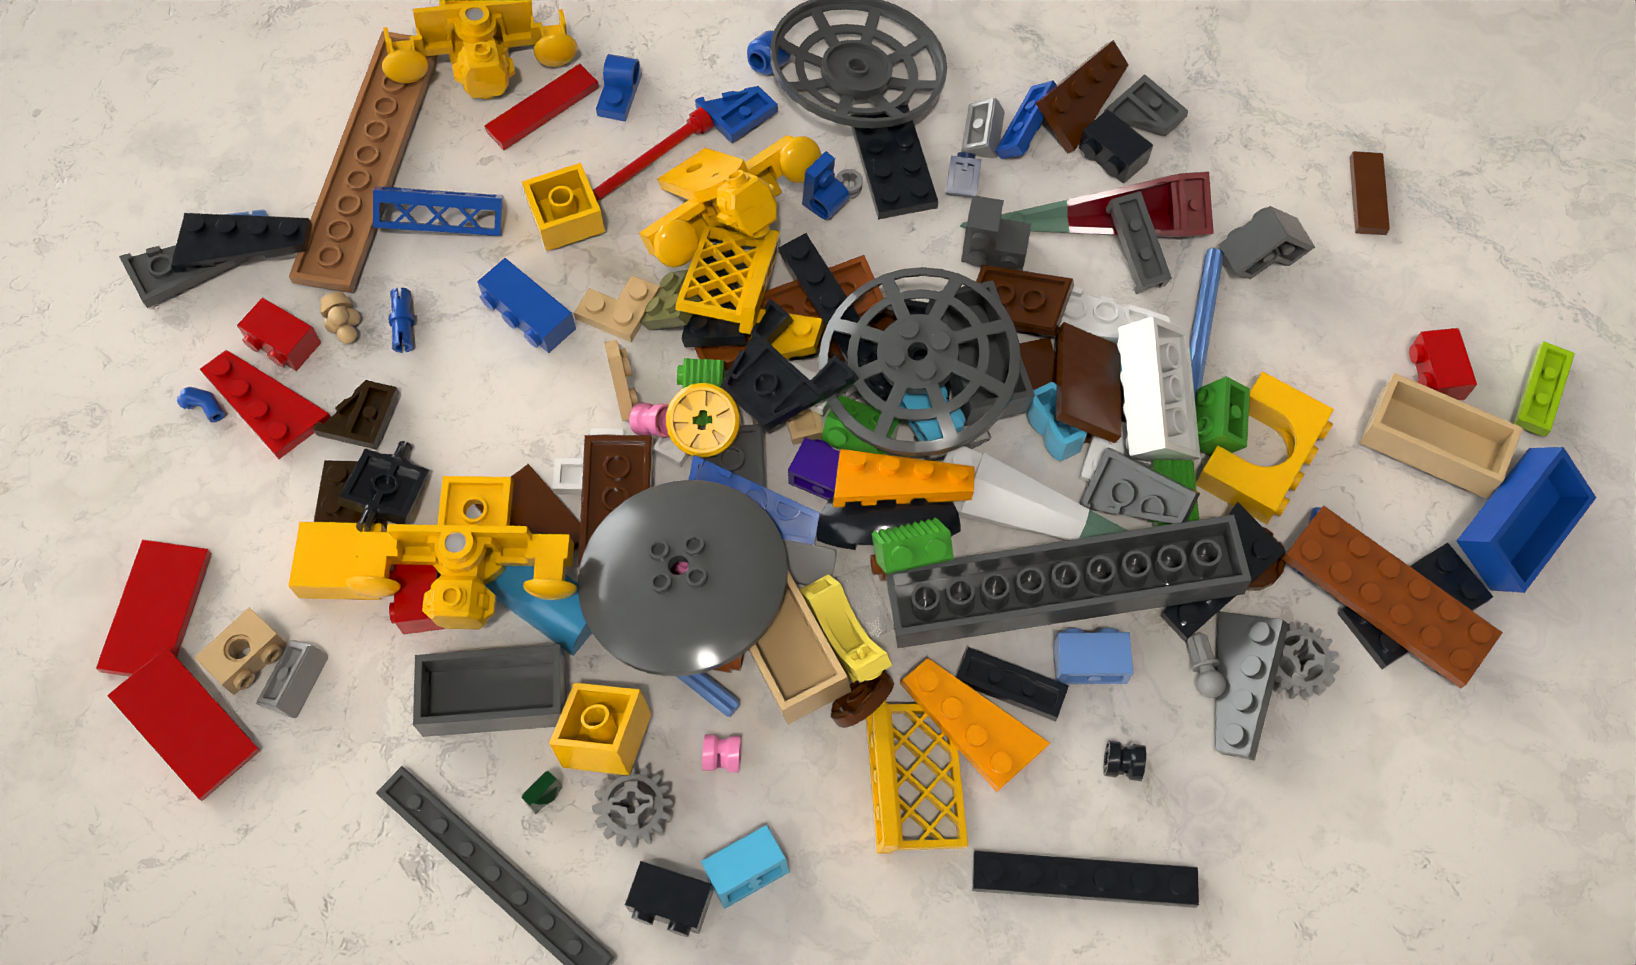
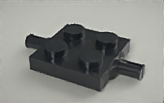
[338,441,430,532]

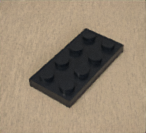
[850,104,938,220]
[1338,542,1493,670]

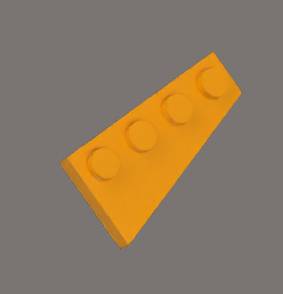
[833,449,975,507]
[900,658,1051,793]

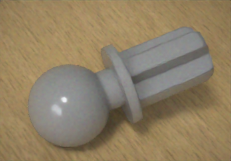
[1187,634,1226,698]

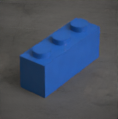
[477,258,576,353]

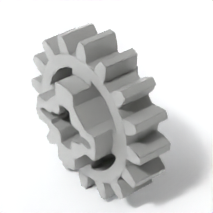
[1275,622,1340,700]
[592,766,674,848]

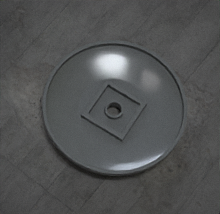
[578,480,788,676]

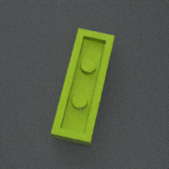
[1513,341,1575,437]

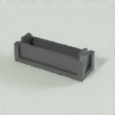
[1106,191,1172,294]

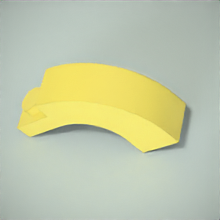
[799,574,892,683]

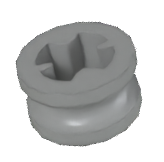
[836,169,863,199]

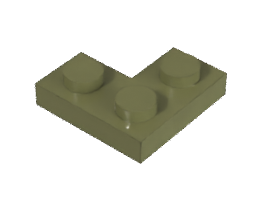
[640,269,701,330]

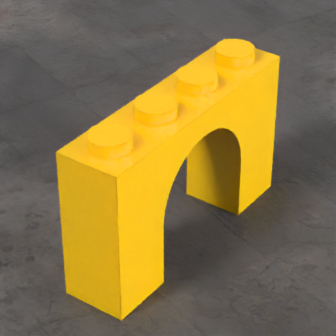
[1196,371,1334,525]

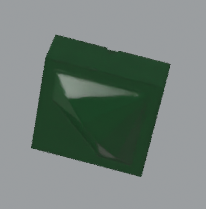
[521,771,562,814]

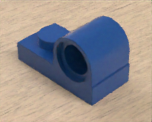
[596,54,642,122]
[802,151,850,220]

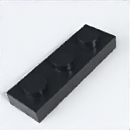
[957,647,1069,722]

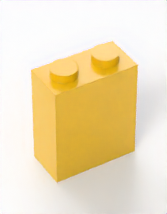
[288,522,387,600]

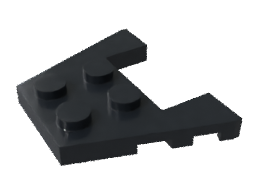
[720,299,859,431]

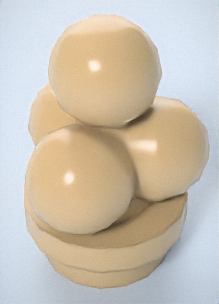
[319,291,360,344]

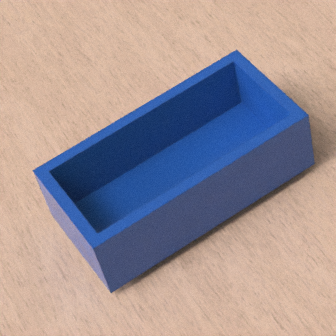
[1456,447,1597,593]

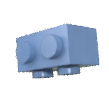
[1053,628,1133,685]

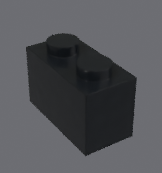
[1079,109,1153,184]
[625,861,714,937]

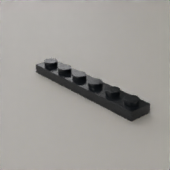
[778,233,893,400]
[972,851,1199,908]

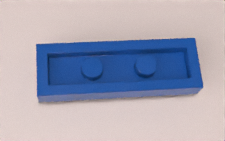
[995,80,1057,159]

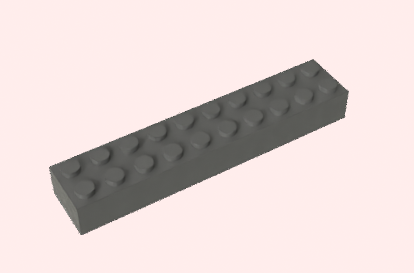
[886,514,1251,648]

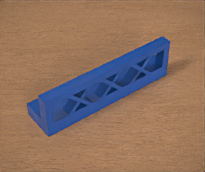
[373,186,503,236]

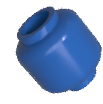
[747,30,790,75]

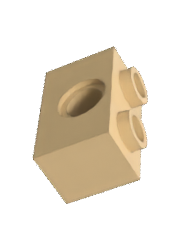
[194,607,287,695]

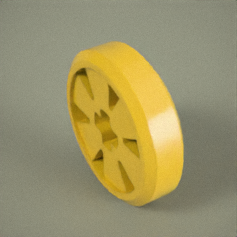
[666,383,741,458]

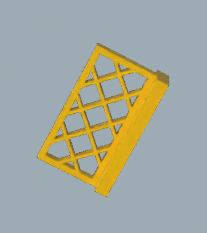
[675,225,780,335]
[866,701,968,854]

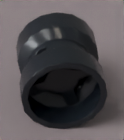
[1103,740,1147,781]

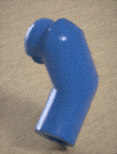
[177,386,225,423]

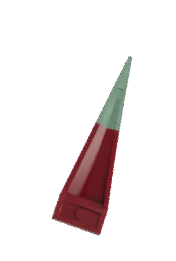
[960,171,1214,238]

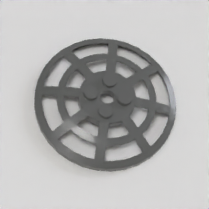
[770,0,947,128]
[819,267,1021,456]

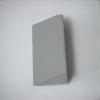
[961,98,1005,158]
[782,539,837,586]
[256,640,328,718]

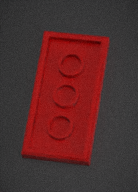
[96,539,212,677]
[107,647,261,801]

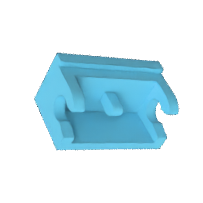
[701,825,790,909]

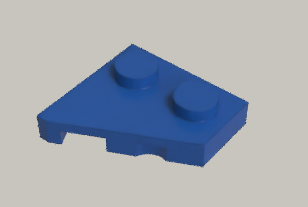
[695,86,778,143]

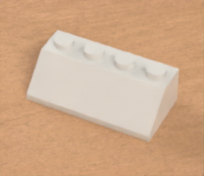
[1117,317,1201,461]

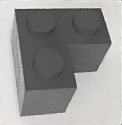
[961,195,1031,271]
[1219,206,1315,280]

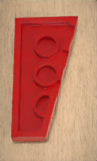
[200,350,331,459]

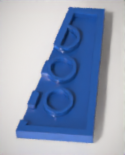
[689,455,821,545]

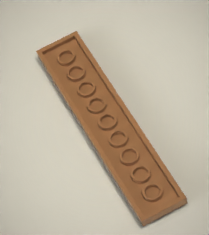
[289,31,438,293]

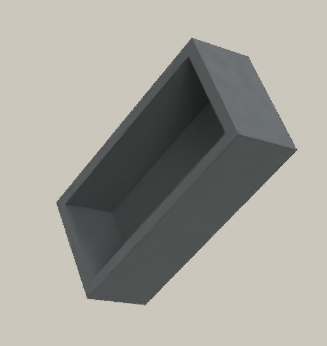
[925,280,1035,426]
[413,644,566,737]

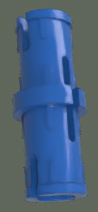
[388,288,415,353]

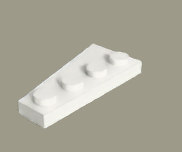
[1039,286,1171,344]

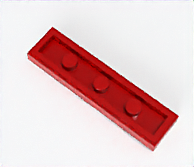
[484,63,599,150]

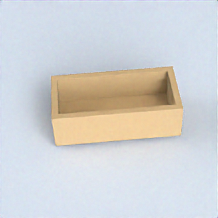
[1359,373,1523,499]
[749,571,851,725]

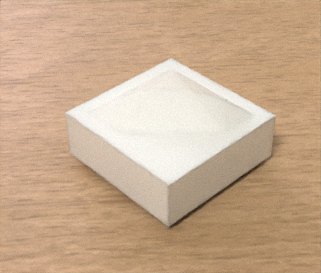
[652,436,689,467]

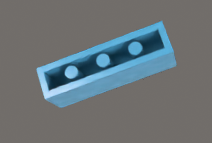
[485,566,592,656]

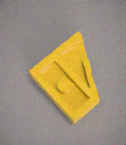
[750,309,824,360]

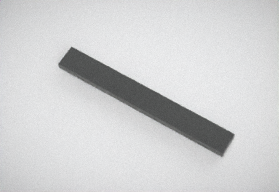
[376,766,617,965]

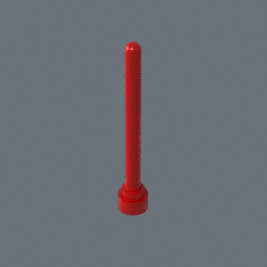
[592,107,714,201]

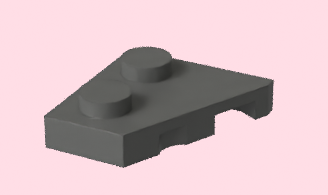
[1103,74,1188,136]

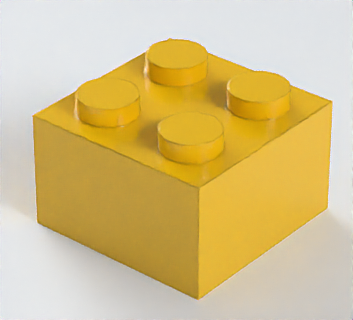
[521,163,605,251]
[549,683,652,776]

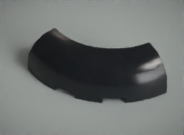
[817,495,961,550]

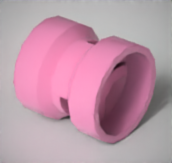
[629,402,669,437]
[702,734,742,773]

